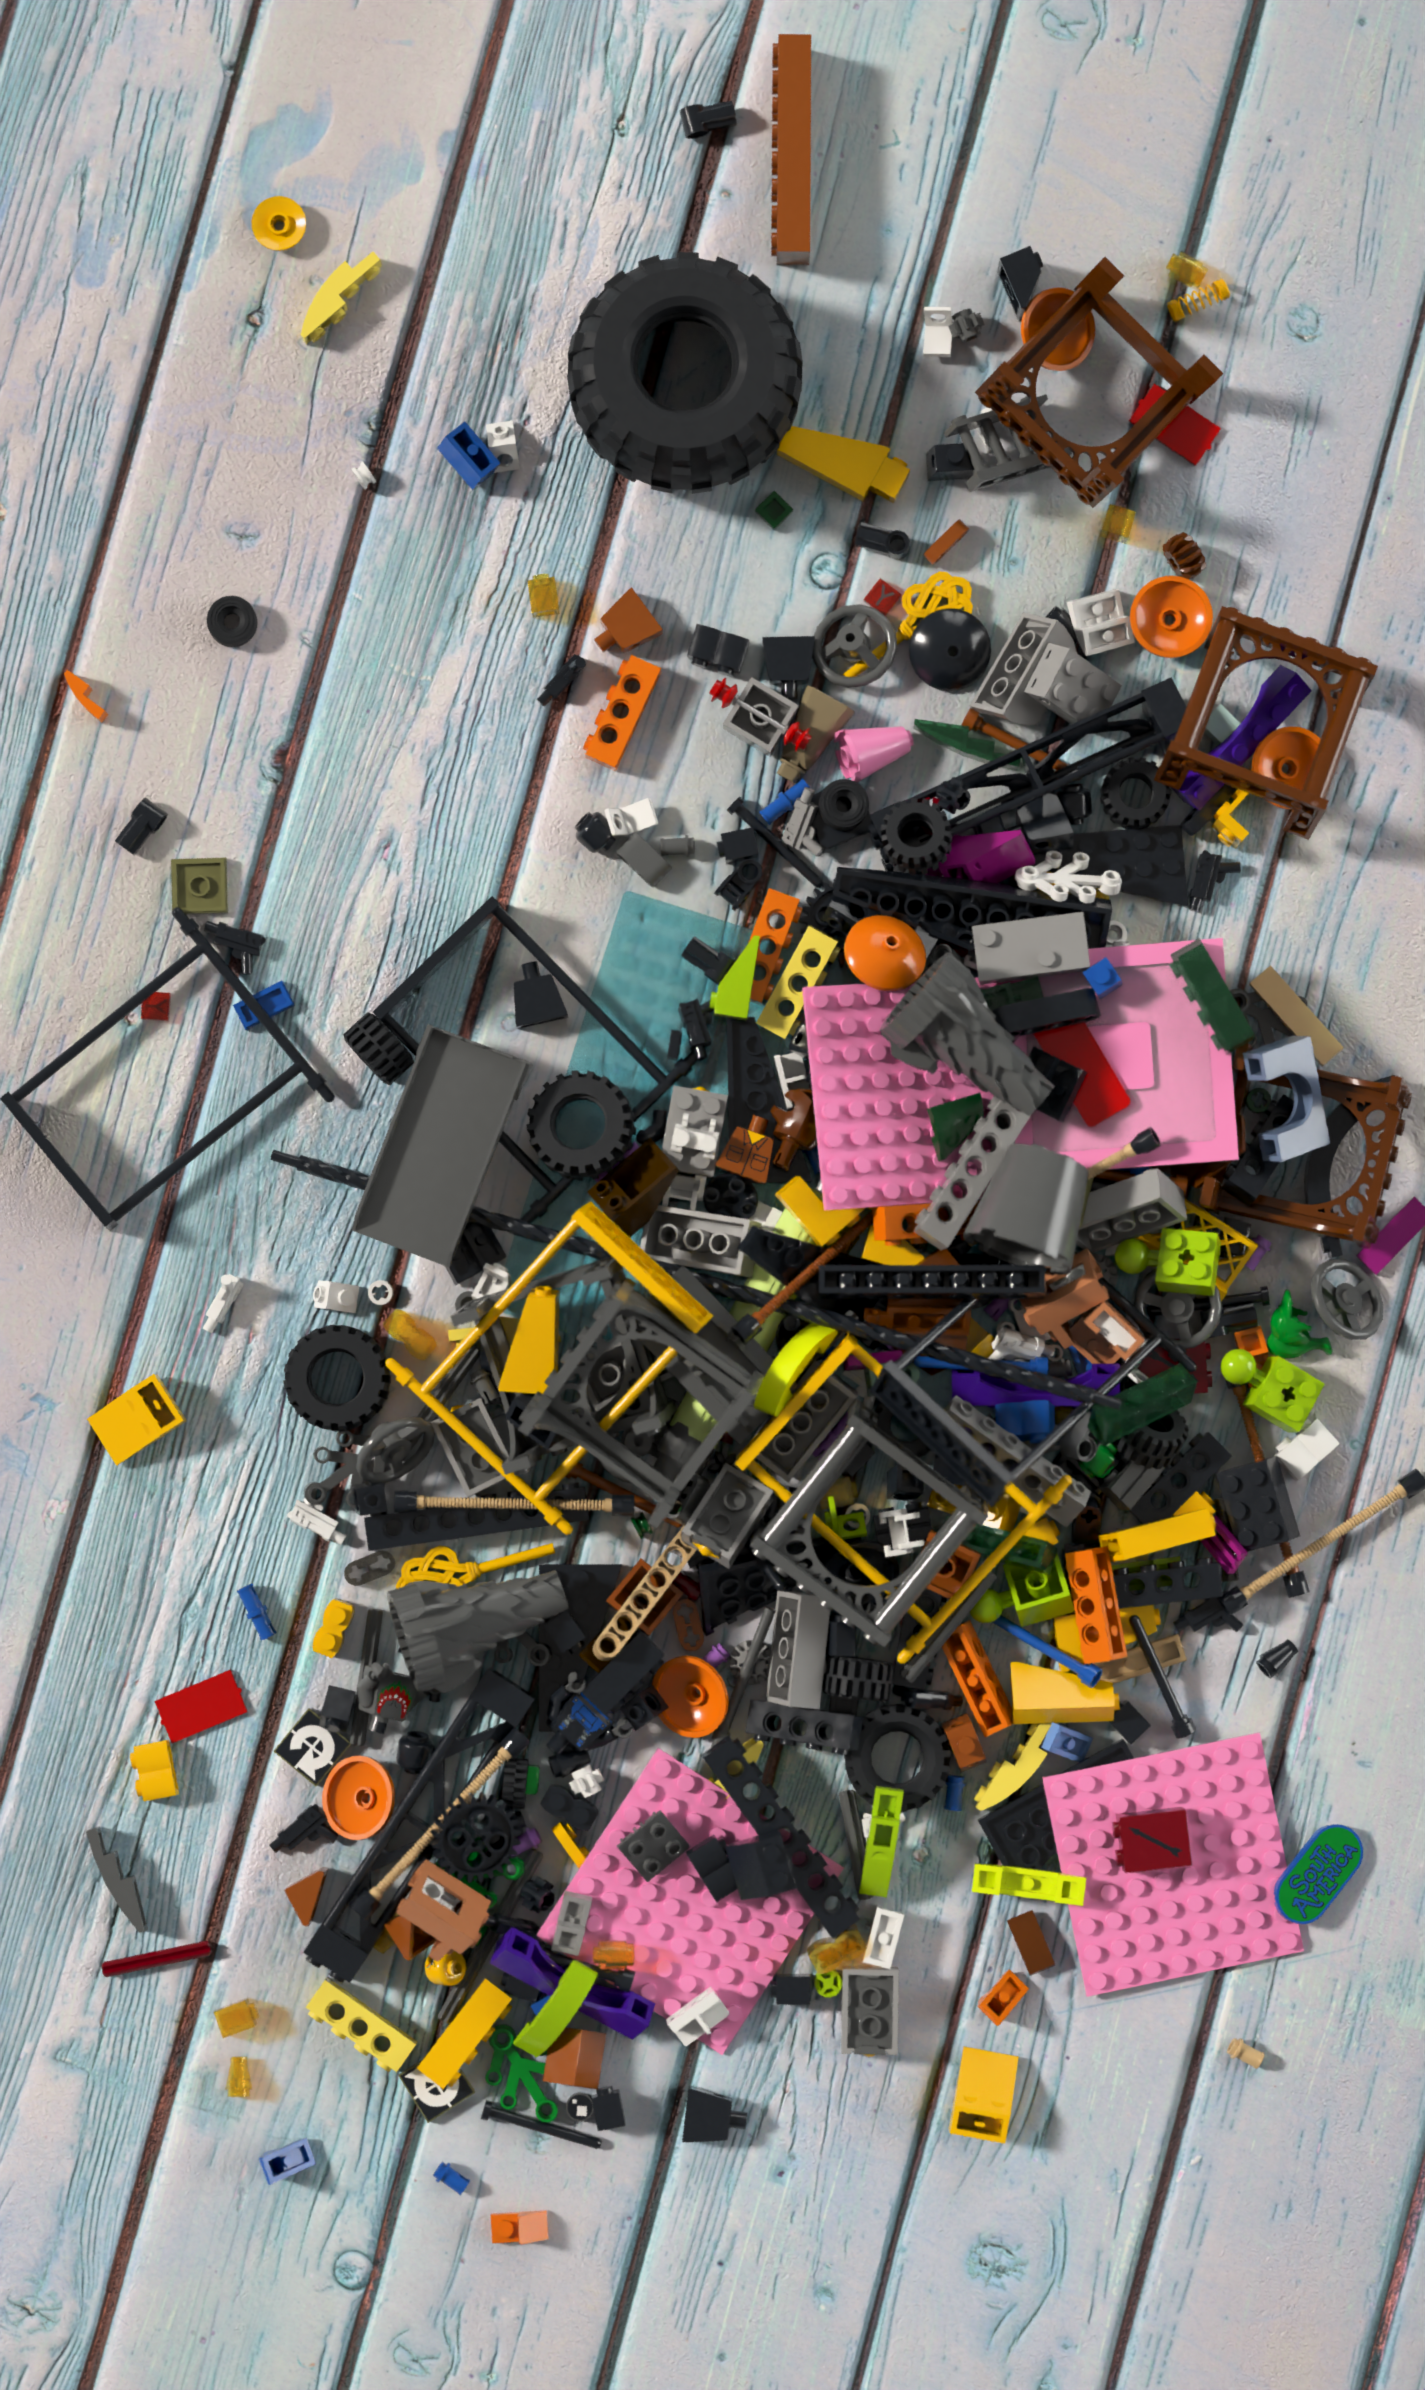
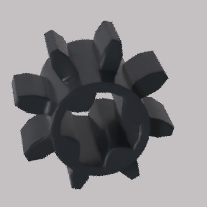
[936,777,971,814]
[521,1877,555,1914]

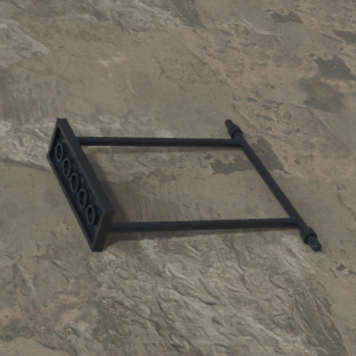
[373,896,698,1224]
[0,907,335,1231]
[870,1251,1197,1507]

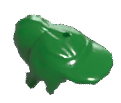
[1267,1289,1333,1359]

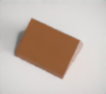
[920,1530,981,1599]
[606,1558,684,1636]
[284,1867,329,1927]
[384,1915,436,1961]
[543,2027,606,2089]

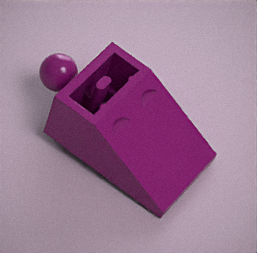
[925,830,1035,883]

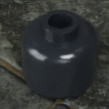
[1056,784,1092,825]
[575,812,616,853]
[396,1731,434,1774]

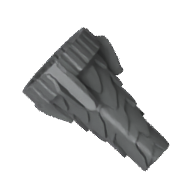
[880,952,1054,1116]
[387,1570,568,1693]

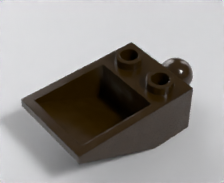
[587,1138,679,1237]

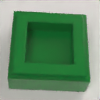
[526,1765,540,1795]

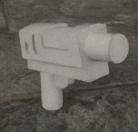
[782,787,824,857]

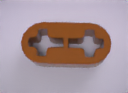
[923,519,970,565]
[673,1599,704,1651]

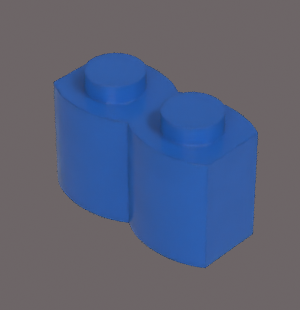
[995,1400,1055,1444]

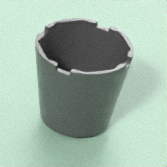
[963,1144,1089,1275]

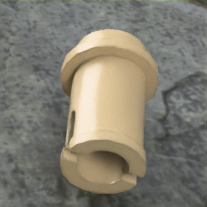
[1227,2038,1265,2069]

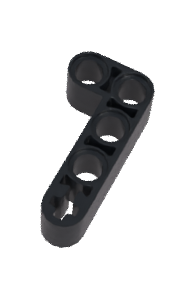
[991,988,1101,1043]

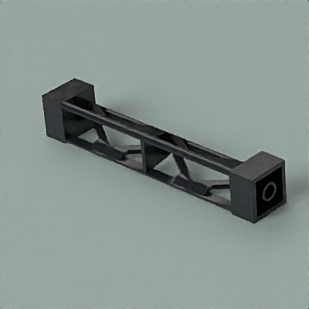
[868,677,1186,873]
[303,1667,536,1984]

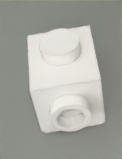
[471,1263,512,1299]
[313,1280,360,1313]

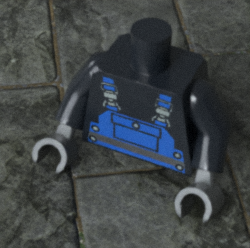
[546,1672,633,1756]

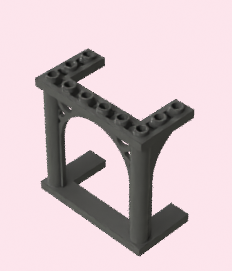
[450,1256,677,1476]
[518,1277,765,1529]
[750,1398,988,1647]

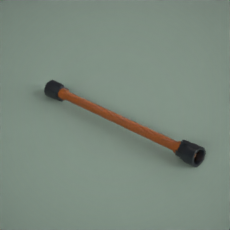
[731,1210,873,1345]
[1225,1379,1310,1598]

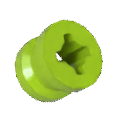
[814,1968,842,1997]

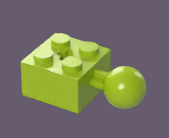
[1115,1228,1221,1296]
[1221,1349,1325,1433]
[969,1549,1075,1627]

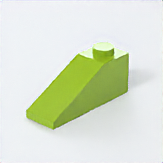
[709,935,760,1021]

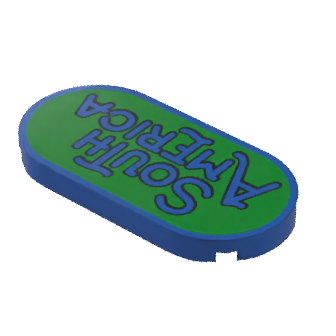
[1274,1824,1363,1924]

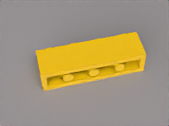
[417,1978,512,2089]

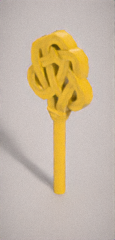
[842,571,973,677]
[396,1543,555,1589]

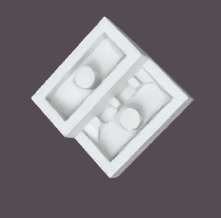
[1067,589,1135,656]

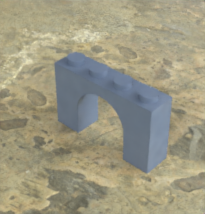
[1243,1036,1330,1162]

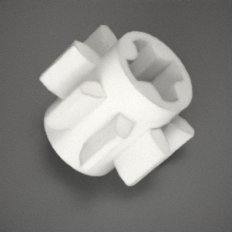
[569,1764,604,1798]

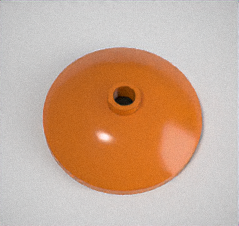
[1021,287,1095,371]
[1130,576,1213,658]
[1252,726,1321,809]
[844,915,926,991]
[652,1656,729,1738]
[322,1756,395,1840]

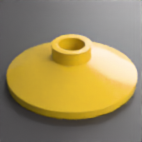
[251,196,306,251]

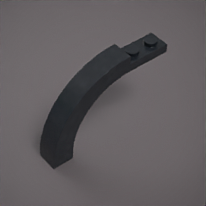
[1304,1075,1395,1258]

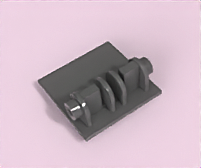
[617,1810,691,1882]

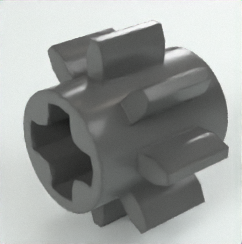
[949,308,985,342]

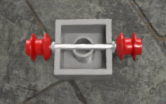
[709,677,812,757]

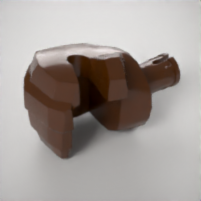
[770,1089,818,1170]

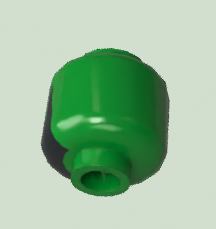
[1078,1438,1120,1479]

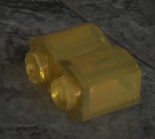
[383,1309,439,1361]
[807,1925,867,1974]

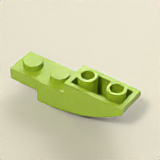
[859,1786,904,1898]

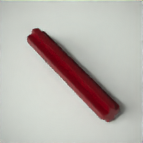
[101,1941,211,1977]

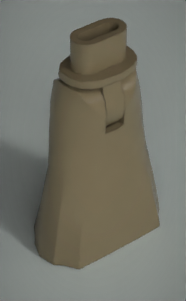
[777,685,855,784]

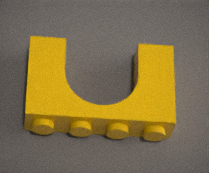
[775,1176,872,1246]

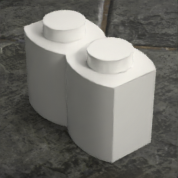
[1274,1419,1339,1481]

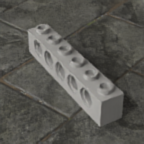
[913,1096,1032,1250]
[943,1395,1091,1527]

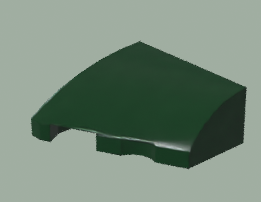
[927,1093,984,1161]

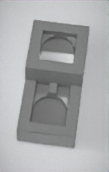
[551,1891,592,1956]

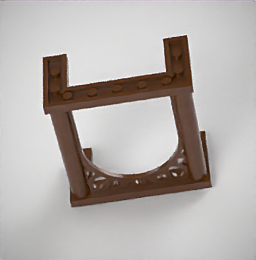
[975,257,1224,508]
[1154,606,1378,840]
[1199,1041,1412,1250]

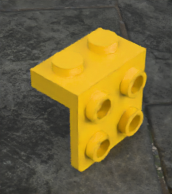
[1211,789,1250,849]

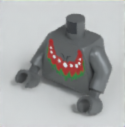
[356,1662,441,1734]

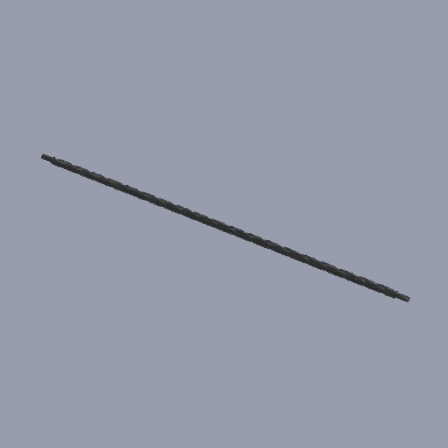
[271,1150,1122,1410]

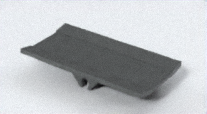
[623,1265,799,1444]

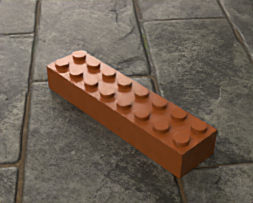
[771,34,811,265]

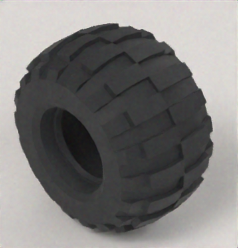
[567,252,803,494]

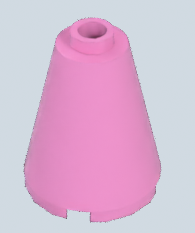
[834,726,914,783]

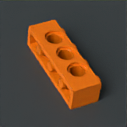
[583,655,661,772]
[749,888,803,1005]
[872,1200,980,1246]
[1065,1546,1127,1664]
[942,1620,1013,1737]

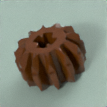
[1163,532,1206,579]

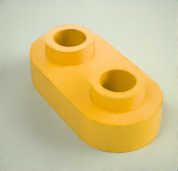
[551,1822,590,1868]

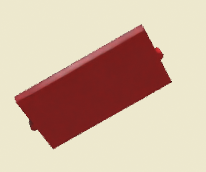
[1129,383,1221,466]
[155,1669,248,1743]

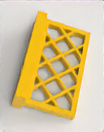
[1135,1198,1258,1301]

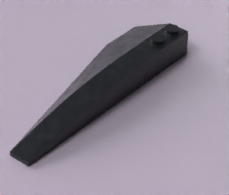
[833,867,1112,951]

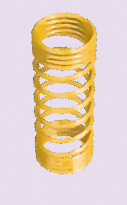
[1167,278,1230,322]

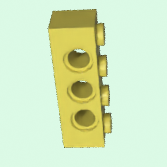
[756,925,841,1039]
[306,1977,418,2072]

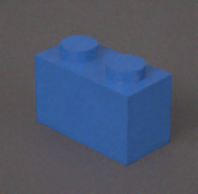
[437,421,501,490]

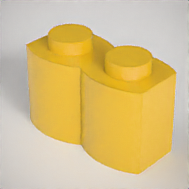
[313,1598,355,1658]
[130,1740,179,1802]

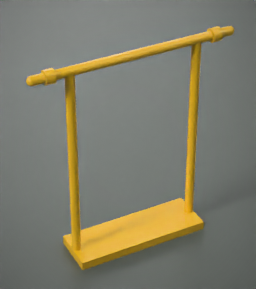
[385,1201,713,1535]
[735,1334,1072,1664]

